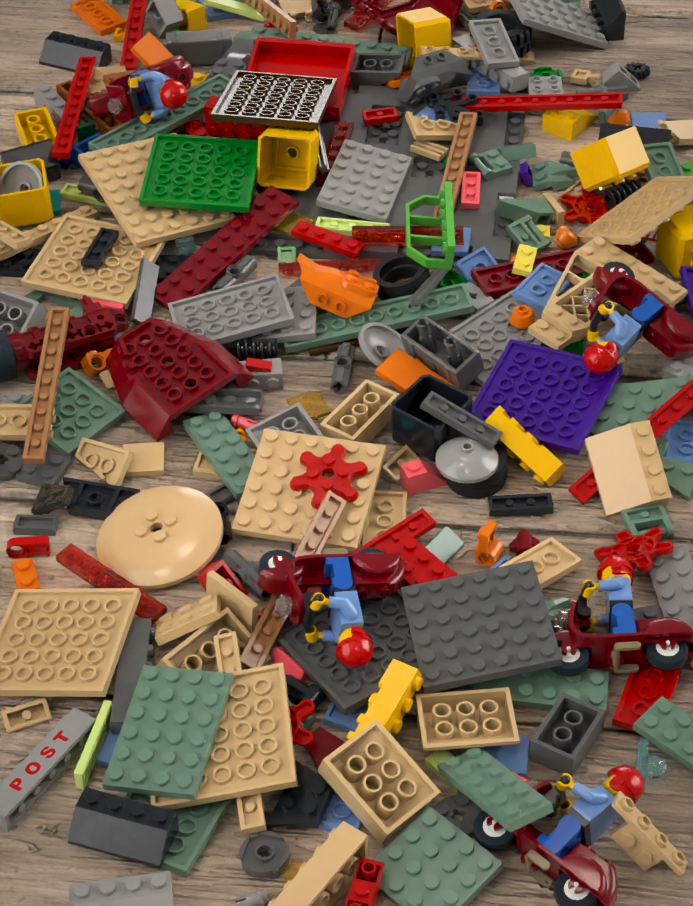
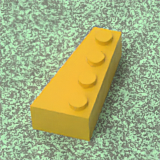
[176,0,207,31]
[484,405,567,487]
[346,659,423,740]

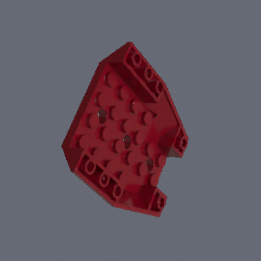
[106,318,254,442]

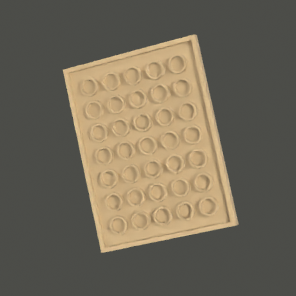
[78,133,235,248]

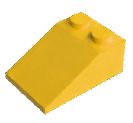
[542,109,598,141]

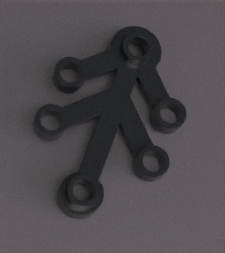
[425,88,486,126]

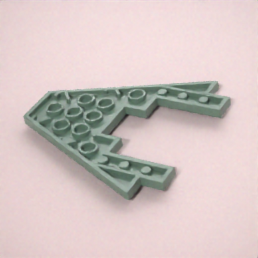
[589,376,693,502]

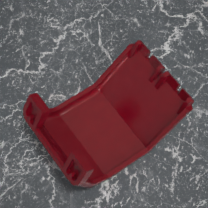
[352,0,463,37]

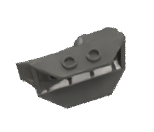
[209,38,255,79]
[396,49,473,106]

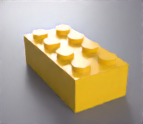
[13,107,61,161]

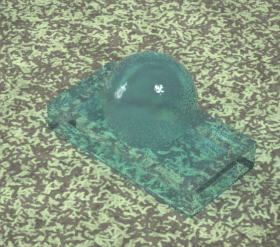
[175,235,196,256]
[636,738,666,792]

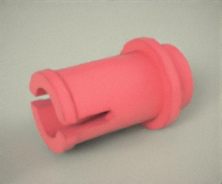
[231,414,258,430]

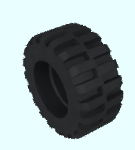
[470,8,532,58]

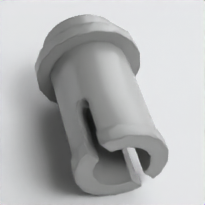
[235,888,269,906]

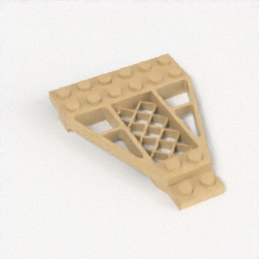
[528,236,688,350]

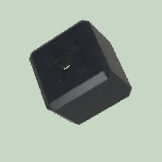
[391,374,472,462]

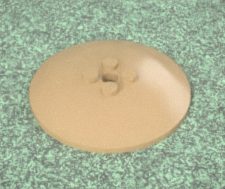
[96,486,224,589]

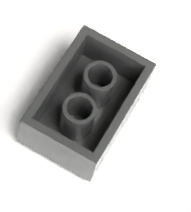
[529,692,605,777]

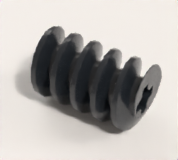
[603,179,642,210]
[237,339,278,361]

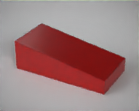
[246,357,272,372]

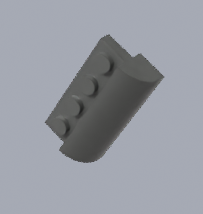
[185,386,264,415]

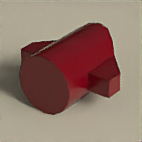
[509,530,540,556]

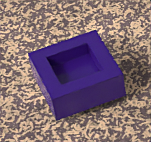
[518,161,533,187]

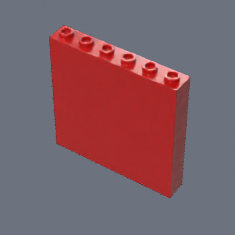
[247,37,356,121]

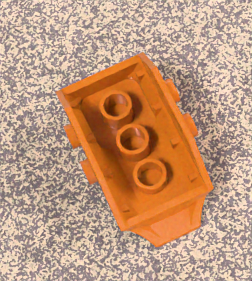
[297,253,379,319]

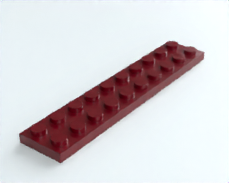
[154,185,299,310]
[470,240,655,297]

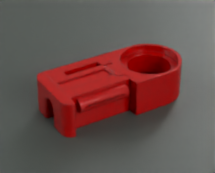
[6,536,51,559]

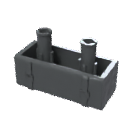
[166,28,232,66]
[401,315,484,390]

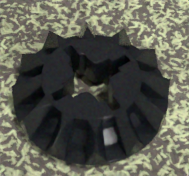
[624,62,650,80]

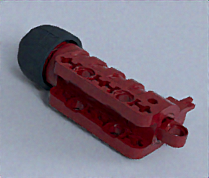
[0,295,129,383]

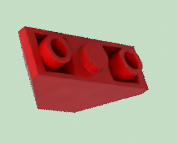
[344,857,385,906]

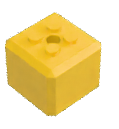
[396,7,452,69]
[257,126,320,191]
[570,126,649,192]
[0,158,54,228]
[655,204,693,279]

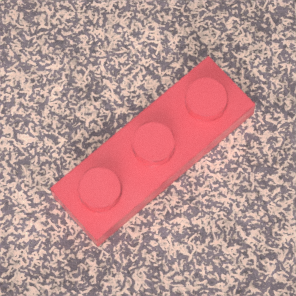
[461,171,481,210]

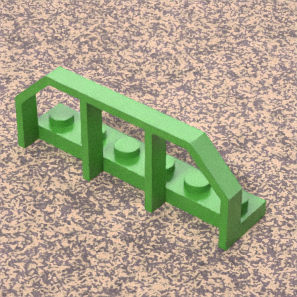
[405,181,455,270]

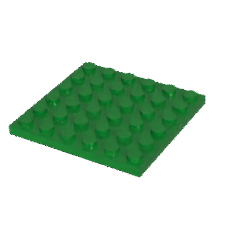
[139,133,258,213]

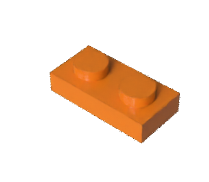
[11,557,40,589]

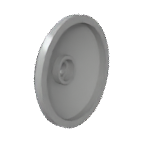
[0,161,44,195]
[358,322,411,367]
[435,436,499,483]

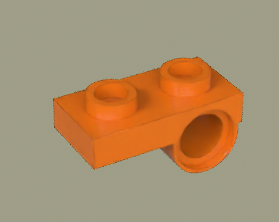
[81,348,112,377]
[474,520,504,567]

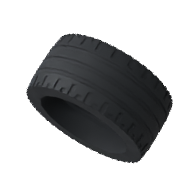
[373,253,430,301]
[445,442,508,499]

